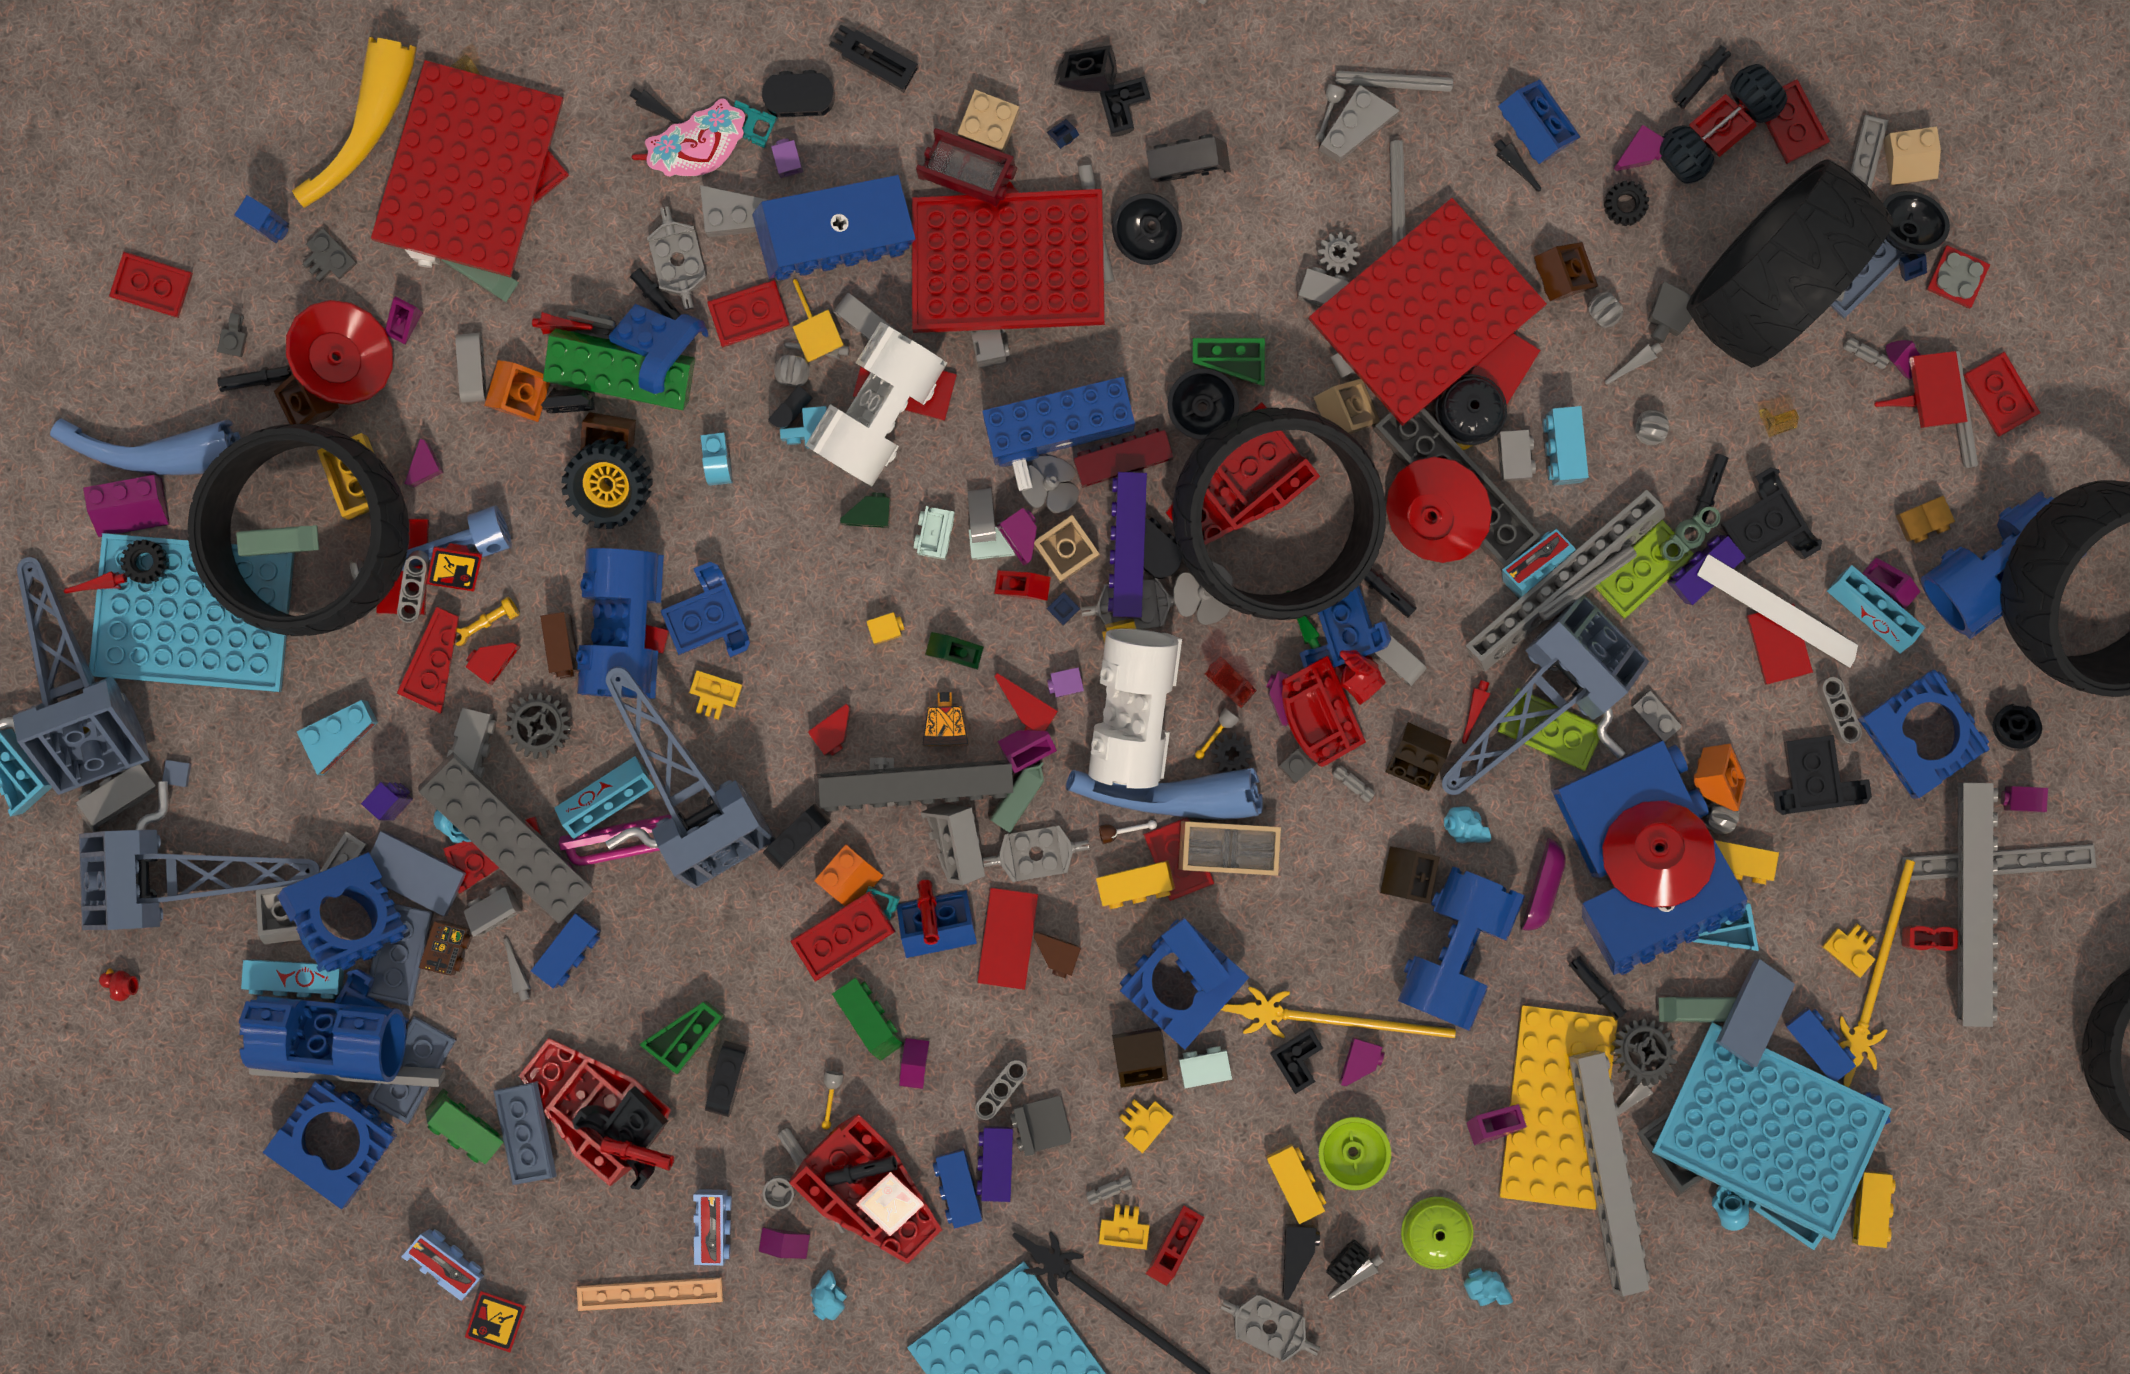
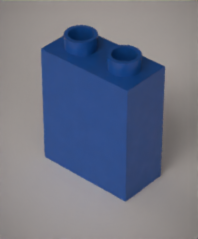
[1551,741,1709,878]

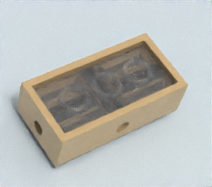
[1178,821,1281,876]

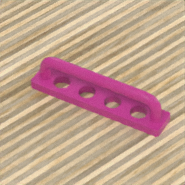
[559,814,672,866]

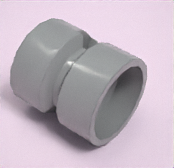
[763,1174,797,1209]

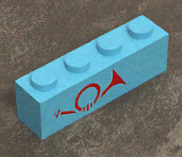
[1827,565,1926,653]
[554,756,655,839]
[241,959,344,999]

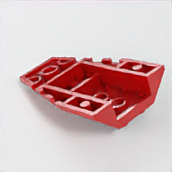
[1165,402,1320,545]
[519,1038,671,1186]
[789,1114,942,1264]

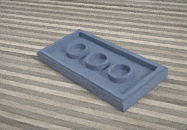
[1830,239,1909,319]
[370,831,466,917]
[368,904,433,1006]
[1716,959,1795,1067]
[366,1016,457,1124]
[493,1082,557,1185]

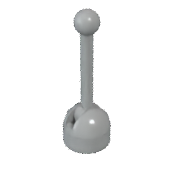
[1315,84,1346,142]

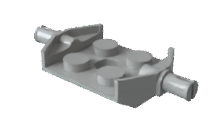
[647,206,707,310]
[1081,578,1175,629]
[1220,1293,1320,1362]

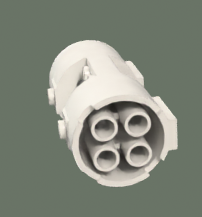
[805,322,947,486]
[1088,628,1182,788]

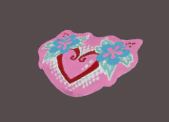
[645,98,745,177]

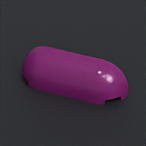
[1521,838,1566,931]

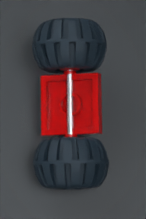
[1660,64,1787,184]

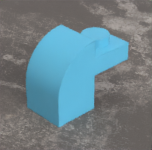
[780,406,827,449]
[700,433,733,486]

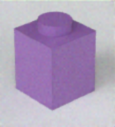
[771,139,803,178]
[1047,667,1084,698]

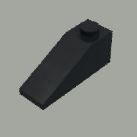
[1282,1224,1320,1300]

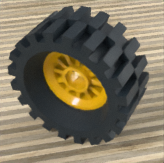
[561,438,653,529]

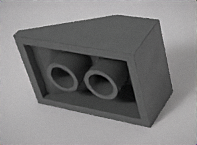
[1637,1110,1705,1197]

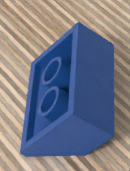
[1498,79,1580,164]
[897,890,977,958]
[1160,917,1231,994]

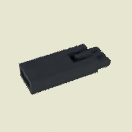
[829,25,918,93]

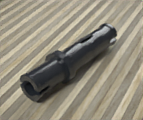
[1673,45,1731,109]
[630,268,681,320]
[217,365,292,392]
[1693,454,1729,523]
[1364,568,1417,618]
[1568,956,1627,1021]
[825,1156,898,1187]

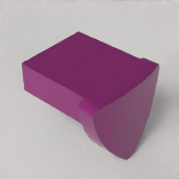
[1886,340,1920,379]

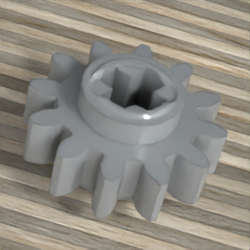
[1317,232,1360,275]

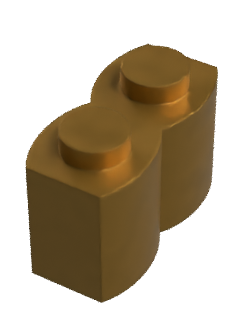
[1896,495,1955,544]

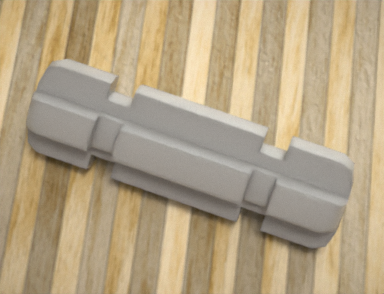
[1843,337,1890,369]
[1332,765,1375,802]
[1086,1176,1133,1205]

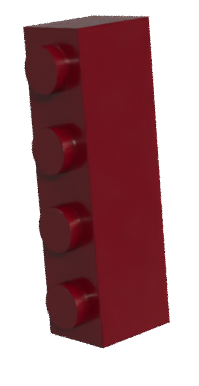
[1073,428,1173,488]

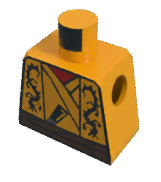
[922,692,969,746]

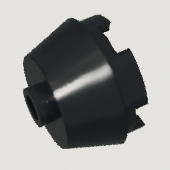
[1992,704,2042,751]

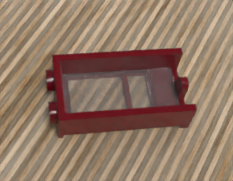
[916,128,1017,207]

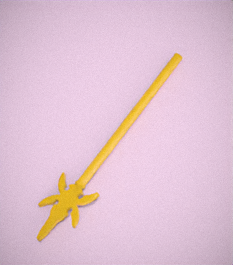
[1839,859,1915,1088]
[1221,986,1456,1038]

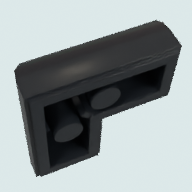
[1100,77,1151,137]
[768,386,813,430]
[1270,1027,1323,1094]

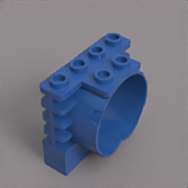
[1858,670,1990,799]
[277,852,408,972]
[1119,919,1249,1050]
[263,1079,397,1209]

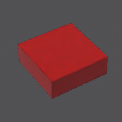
[644,625,669,654]

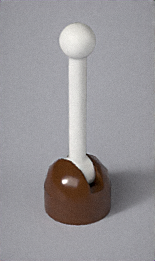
[1099,820,1157,844]

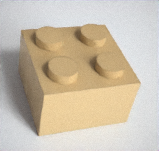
[958,90,1020,153]
[1034,515,1100,584]

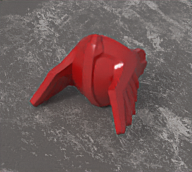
[1334,650,1386,705]

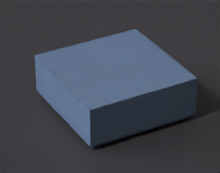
[162,760,191,787]

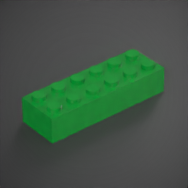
[543,328,695,411]

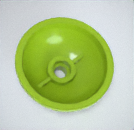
[1318,1117,1391,1190]
[1401,1197,1473,1269]

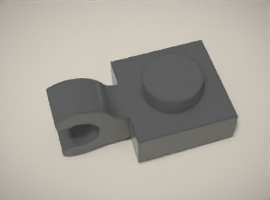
[217,313,247,357]

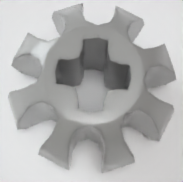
[1588,292,1624,328]
[774,355,810,387]
[1635,410,1669,445]
[1704,801,1739,834]

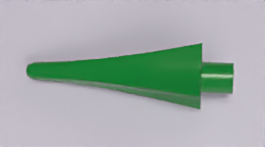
[1286,590,1321,649]

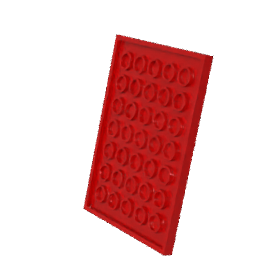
[371,60,564,277]
[912,189,1105,333]
[1308,198,1547,426]

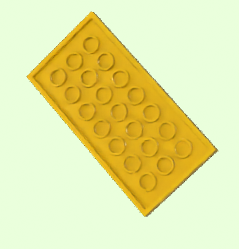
[1499,1005,1618,1210]

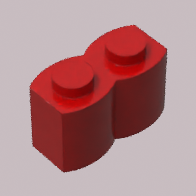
[1902,925,1958,951]

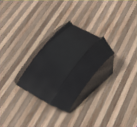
[1054,45,1117,93]

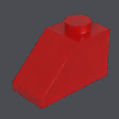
[994,570,1051,601]
[465,643,520,685]
[808,704,851,756]

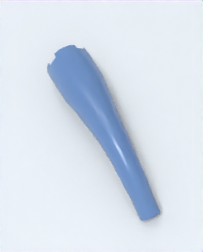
[50,418,241,475]
[1066,768,1263,820]

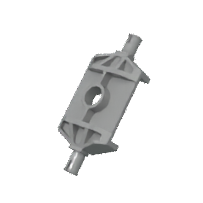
[982,825,1090,882]

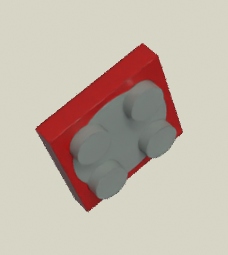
[1926,245,1991,309]

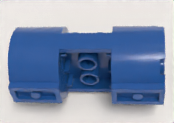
[1921,492,2087,639]
[576,548,664,699]
[1398,866,1525,1031]
[239,996,406,1082]

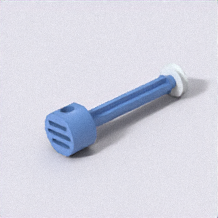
[350,505,512,580]

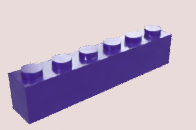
[1108,472,1147,619]

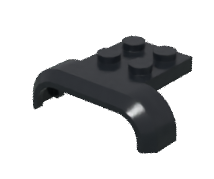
[1721,467,1822,565]
[1772,735,1872,815]
[572,1086,668,1190]

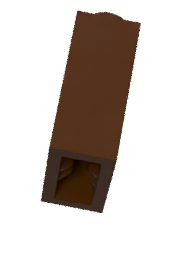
[540,612,579,679]

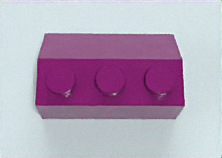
[83,475,170,537]

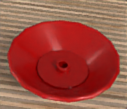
[286,300,393,405]
[1386,457,1492,563]
[1602,801,1716,908]

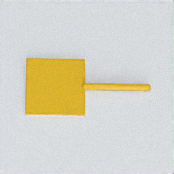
[793,279,844,363]

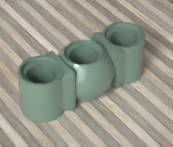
[1660,507,1721,561]

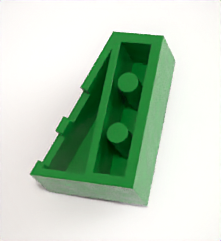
[1192,338,1265,386]
[832,977,904,1061]
[639,1001,725,1074]
[425,1088,504,1165]

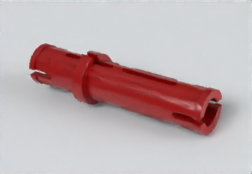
[917,880,939,945]
[600,1137,674,1171]

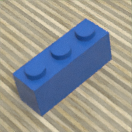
[234,195,289,243]
[531,913,601,989]
[1785,1007,1856,1082]
[933,1149,983,1229]

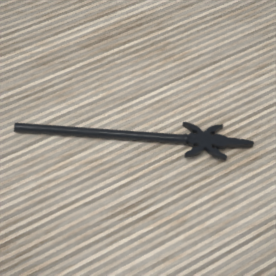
[1012,1232,1211,1374]

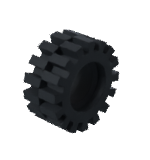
[1604,180,1649,226]
[120,539,169,584]
[1326,1239,1369,1285]

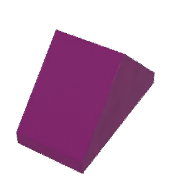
[385,296,423,344]
[404,439,443,488]
[899,1038,930,1089]
[759,1227,810,1259]

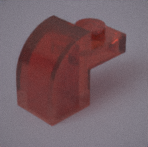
[1205,656,1257,708]

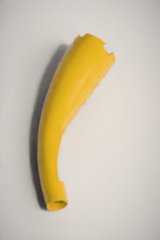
[292,37,416,208]

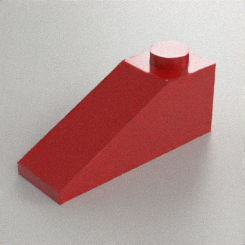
[994,673,1058,731]
[1145,1206,1205,1286]

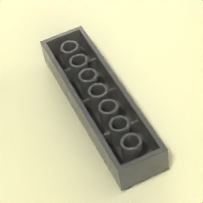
[1372,409,1540,570]
[418,752,593,923]
[814,760,1013,811]

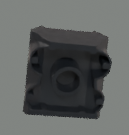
[541,388,595,413]

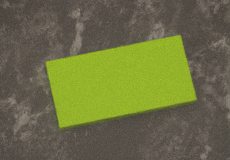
[1594,520,1694,619]
[1497,688,1600,771]

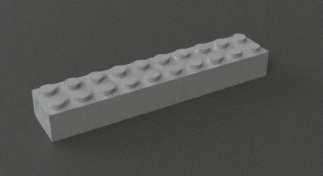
[1958,783,1998,1027]

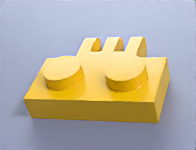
[689,670,743,720]
[1822,923,1876,978]
[1119,1099,1173,1154]
[1099,1204,1149,1250]

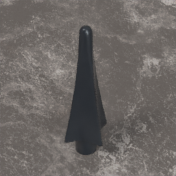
[629,88,684,124]
[1494,139,1541,192]

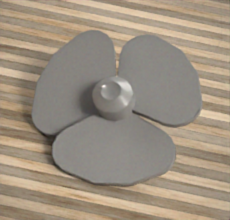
[1021,456,1079,513]
[1173,562,1233,625]

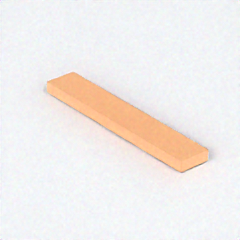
[577,1277,723,1311]

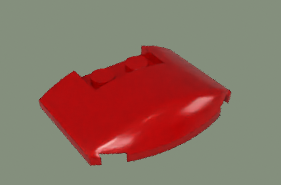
[1282,656,1366,767]

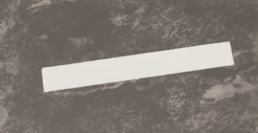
[1697,555,1858,668]

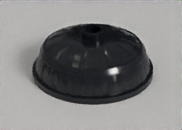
[1883,191,1950,254]
[1112,193,1182,265]
[1167,368,1239,440]
[1435,374,1507,445]

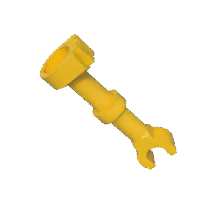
[455,596,520,646]

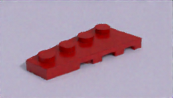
[397,606,460,714]
[443,816,543,894]

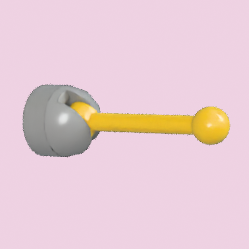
[1195,708,1240,759]
[822,1071,844,1130]

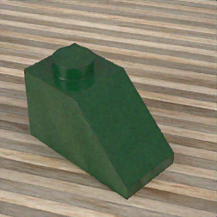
[840,492,891,528]
[925,632,984,670]

